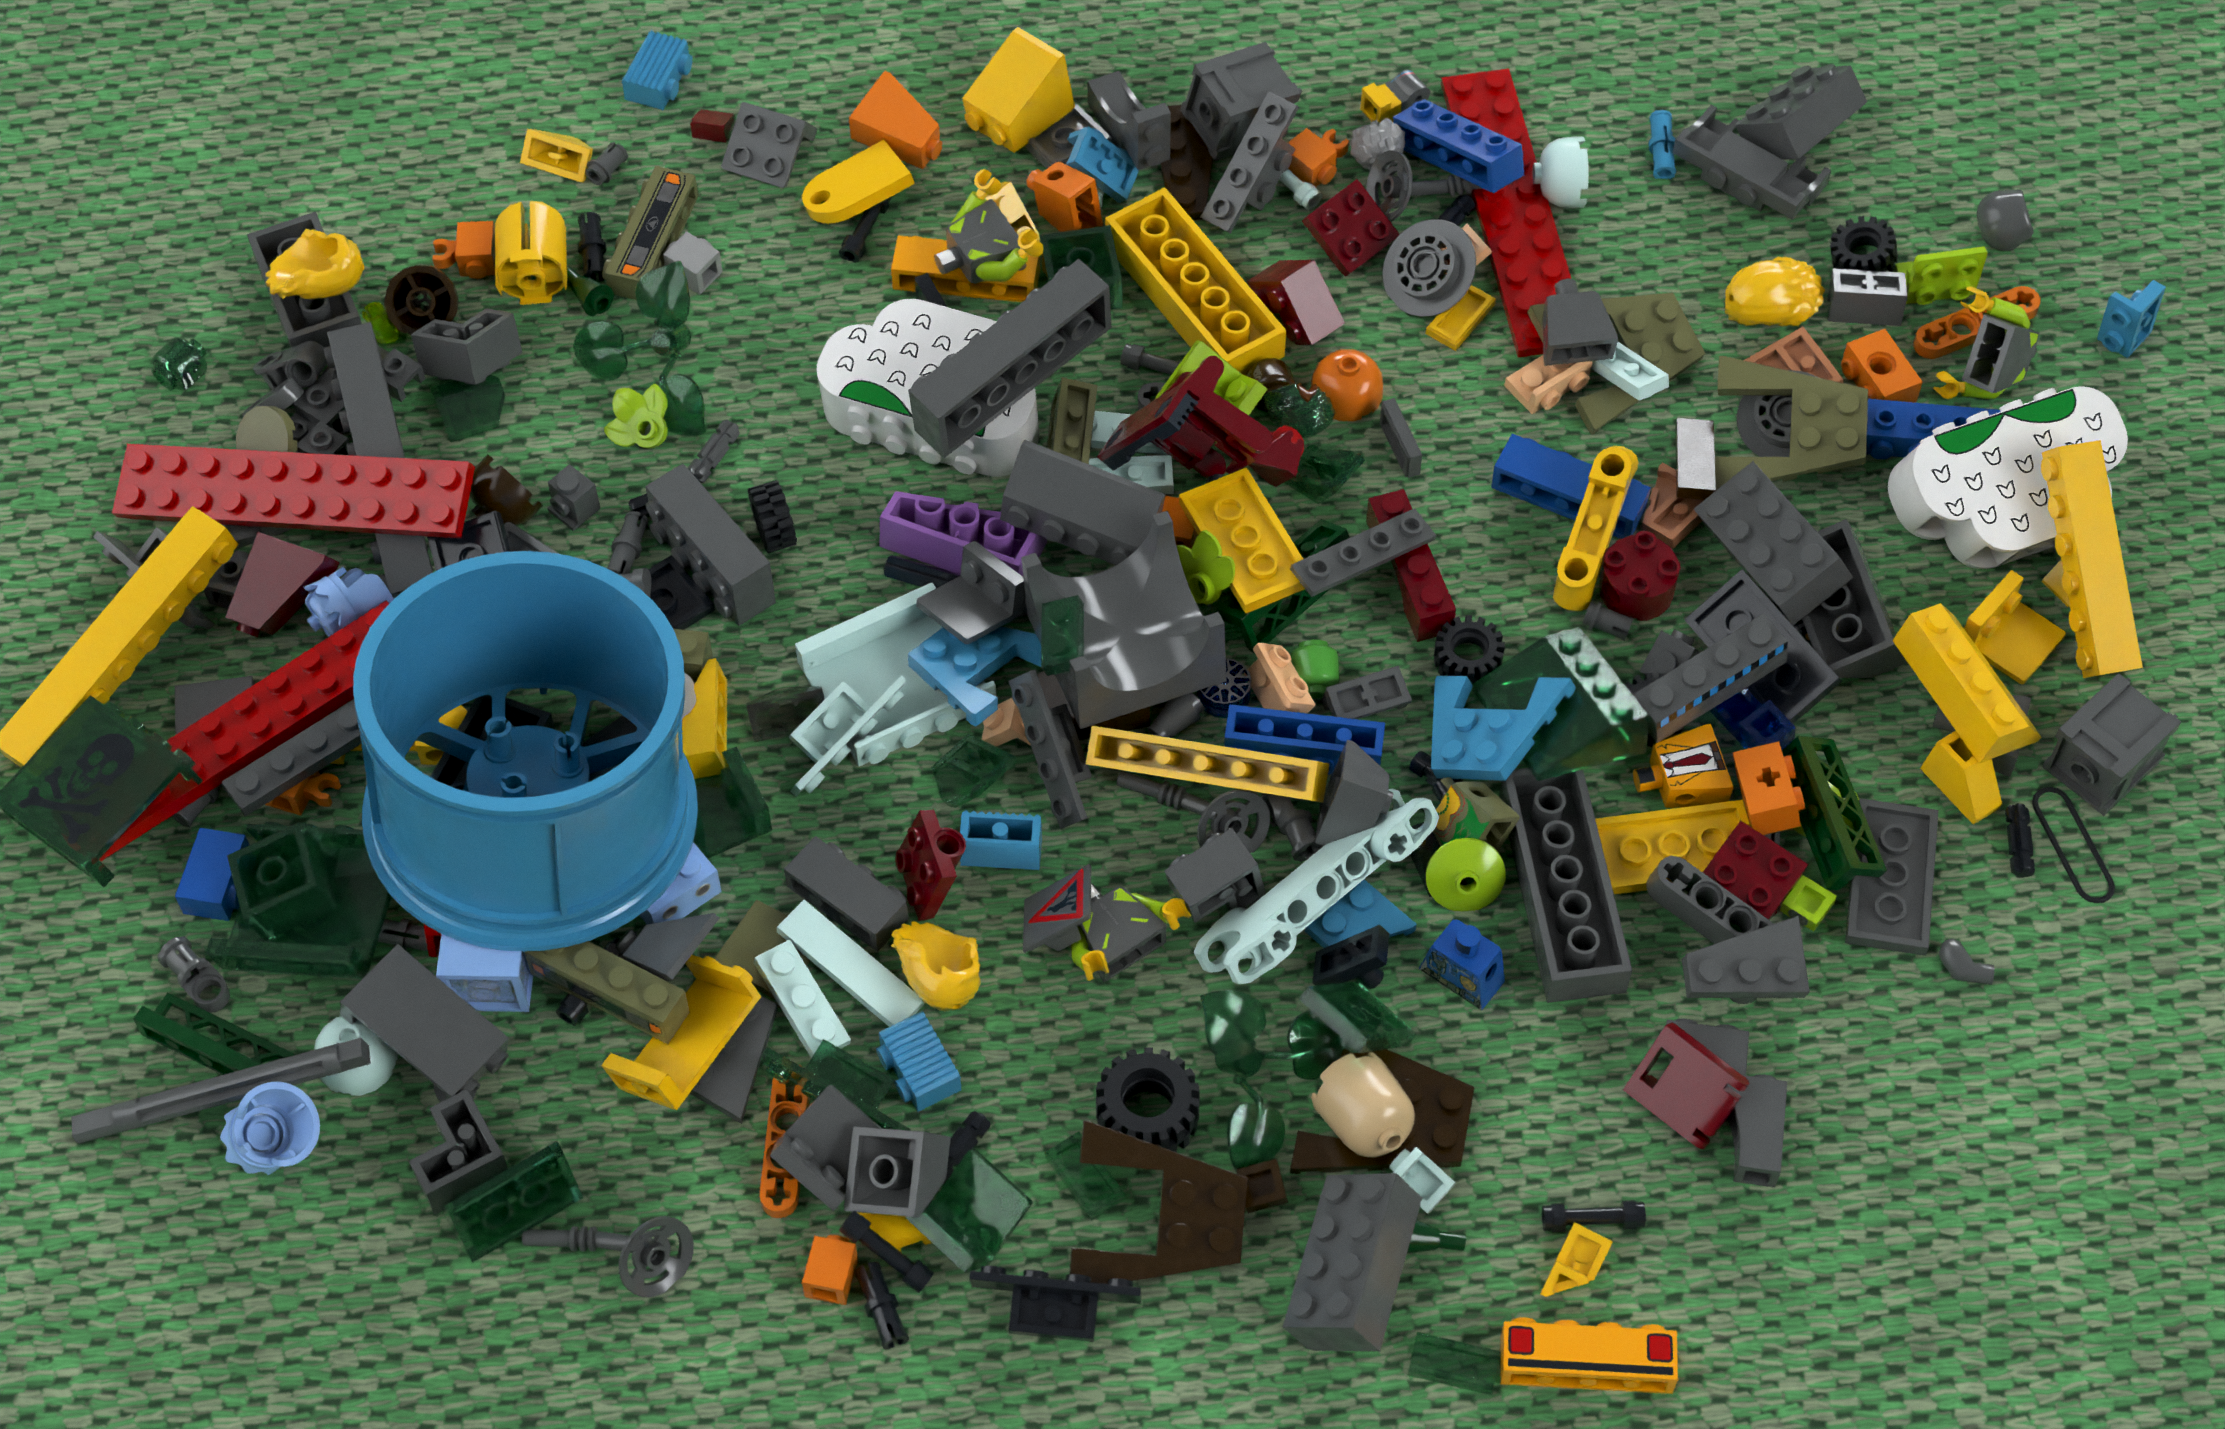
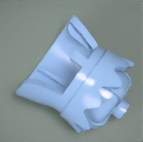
[304,567,394,637]
[220,1082,320,1175]

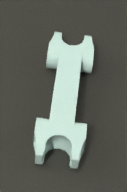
[1194,789,1439,984]

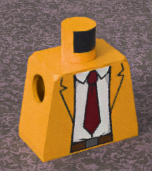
[1633,724,1733,808]

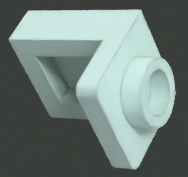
[1389,1147,1456,1214]

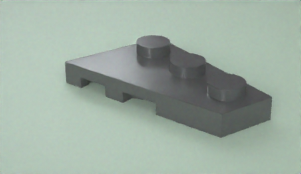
[1682,916,1810,998]
[689,996,778,1124]

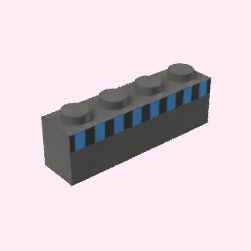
[1634,613,1788,743]

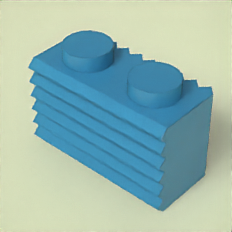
[622,30,692,110]
[960,810,1042,870]
[876,1011,961,1112]

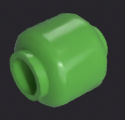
[1290,640,1340,699]

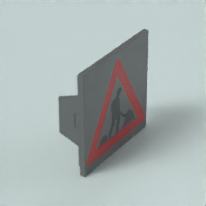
[1023,864,1091,953]

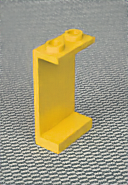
[601,955,762,1111]

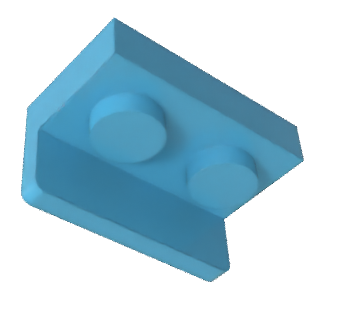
[1067,126,1139,203]
[2097,280,2166,358]

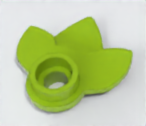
[604,384,668,449]
[1177,530,1235,604]

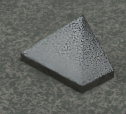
[746,687,825,742]

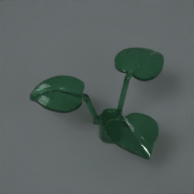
[573,261,706,436]
[1200,990,1345,1173]

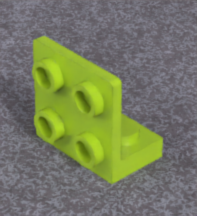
[1893,246,1988,305]
[1156,340,1268,444]

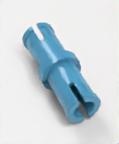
[1648,110,1676,179]

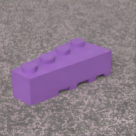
[880,491,1047,576]

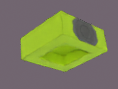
[1780,875,1837,932]

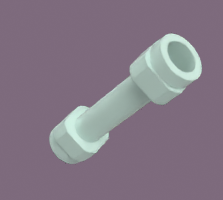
[1279,169,1322,210]

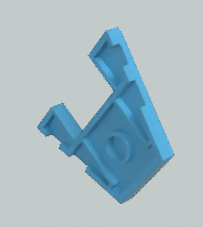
[908,627,1052,727]
[1431,676,1576,781]

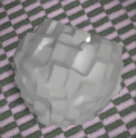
[1350,118,1406,170]

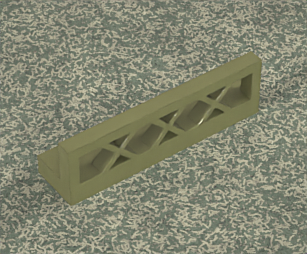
[1046,377,1098,464]

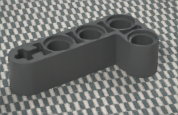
[1646,856,1774,1004]

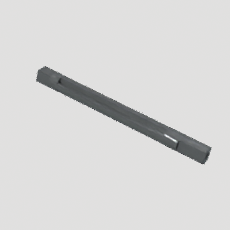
[71,1038,371,1144]

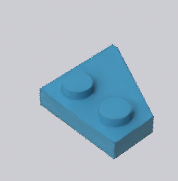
[1305,879,1417,948]

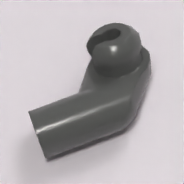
[1939,939,1995,985]

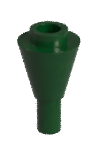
[567,266,614,317]
[1407,1220,1466,1254]

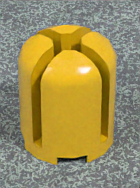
[495,201,567,305]

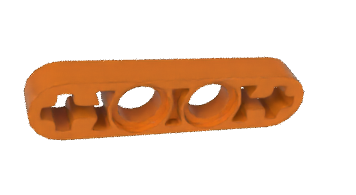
[1913,286,2041,359]
[760,1063,811,1218]

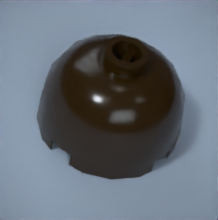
[384,264,459,335]
[469,454,543,526]

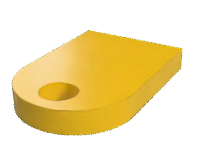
[802,140,915,224]

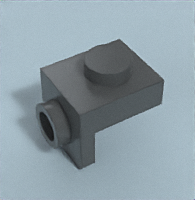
[1640,629,1700,680]

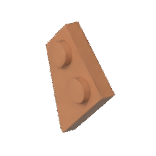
[1744,327,1844,383]
[1642,462,1704,549]

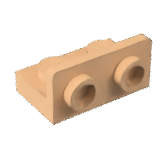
[1504,355,1593,414]
[1244,643,1316,713]

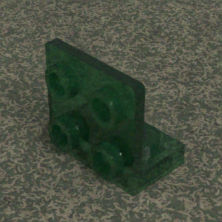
[693,747,772,859]
[905,1149,1032,1273]

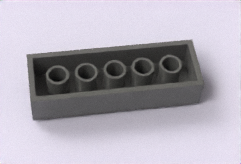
[908,259,1112,458]
[1499,761,1632,1003]

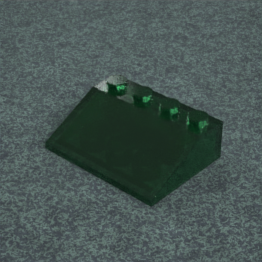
[1472,627,1649,781]

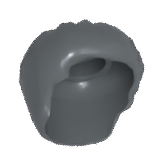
[1977,189,2034,251]

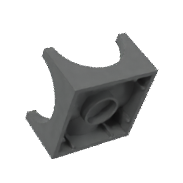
[1021,511,1226,729]

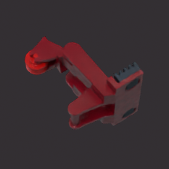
[1097,356,1304,487]

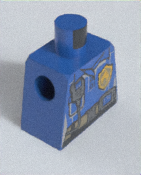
[1419,919,1505,1011]

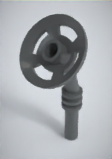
[1366,150,1512,222]
[1116,771,1270,853]
[522,1216,694,1297]

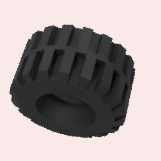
[1096,1047,1200,1153]

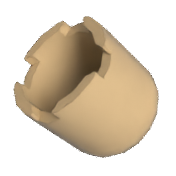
[1311,1052,1415,1158]

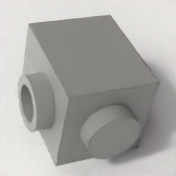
[663,231,723,295]

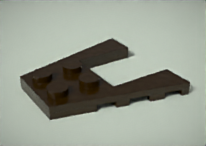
[1290,1021,1474,1174]
[1069,1120,1248,1284]

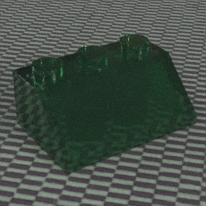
[440,1141,583,1263]

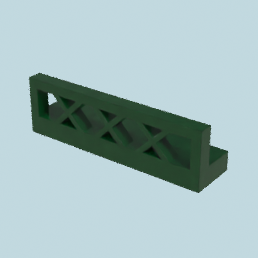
[1217,519,1350,653]
[1782,736,1887,890]
[133,993,296,1075]

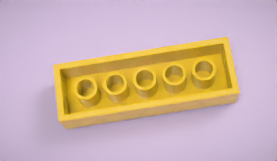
[1105,187,1286,376]

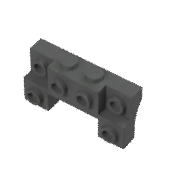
[1673,104,1831,220]
[291,346,426,455]

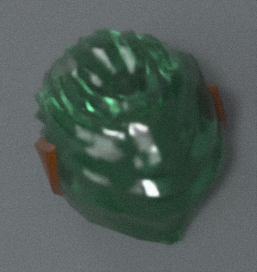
[1263,383,1335,438]

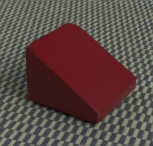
[690,109,735,143]

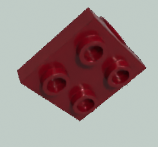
[1302,179,1400,277]
[895,809,966,921]
[1703,820,1808,920]

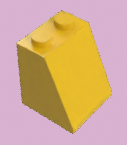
[962,27,1075,153]

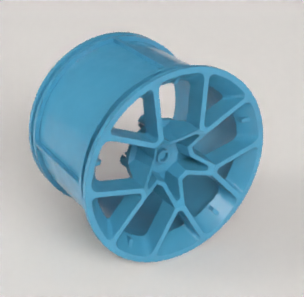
[353,551,698,951]

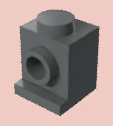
[547,464,600,531]
[204,550,249,609]

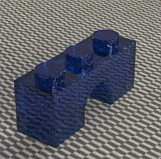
[1709,687,1796,750]

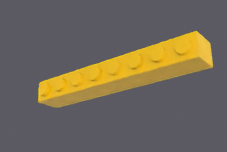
[0,506,239,780]

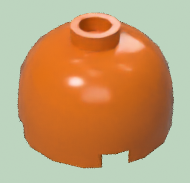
[1311,349,1383,421]

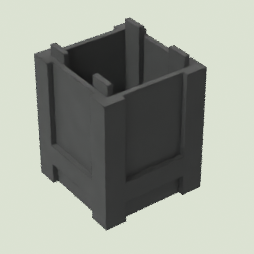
[1180,42,1302,161]
[2042,673,2181,816]

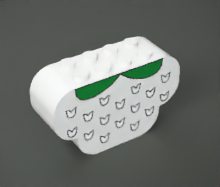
[817,299,1039,477]
[1888,387,2128,569]

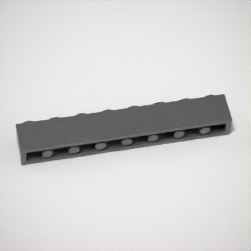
[324,322,433,599]

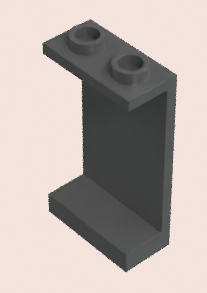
[340,944,509,1100]

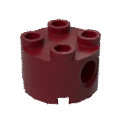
[1599,531,1681,621]

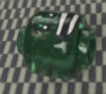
[152,337,208,391]

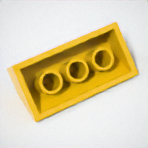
[1892,603,2041,763]

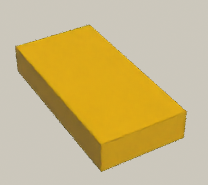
[1426,285,1496,351]

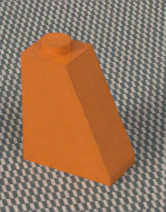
[849,71,942,169]

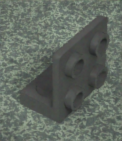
[721,101,818,188]
[916,540,1025,644]
[770,1085,882,1211]

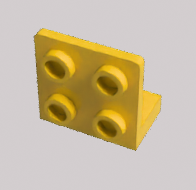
[1964,570,2066,684]

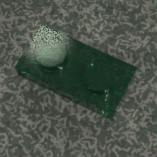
[1041,595,1084,676]

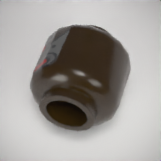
[1246,358,1297,413]

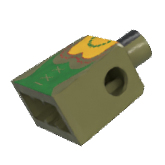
[1432,777,1520,851]

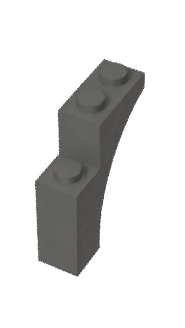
[1087,71,1171,170]
[1663,1019,1787,1188]

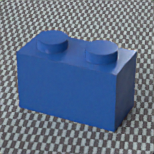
[175,828,256,921]

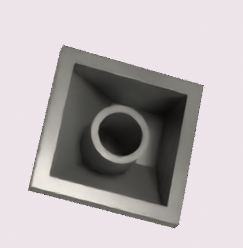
[1315,740,1393,846]
[615,913,720,982]
[844,1127,951,1218]

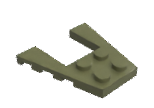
[1527,293,1705,435]
[1715,356,1868,490]

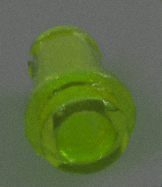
[362,302,400,344]

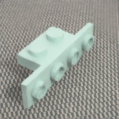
[789,676,907,796]

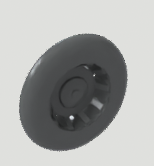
[1383,219,1476,317]
[1737,370,1819,457]

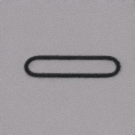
[2032,787,2115,903]

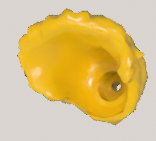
[265,229,364,299]
[1725,257,1825,326]
[891,921,981,1011]

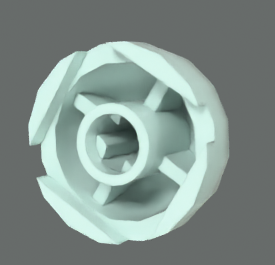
[1532,136,1588,208]
[314,1016,398,1096]

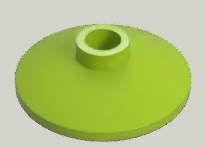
[1426,838,1506,911]

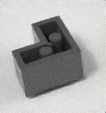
[411,308,522,385]
[1164,828,1266,923]
[409,1089,510,1214]

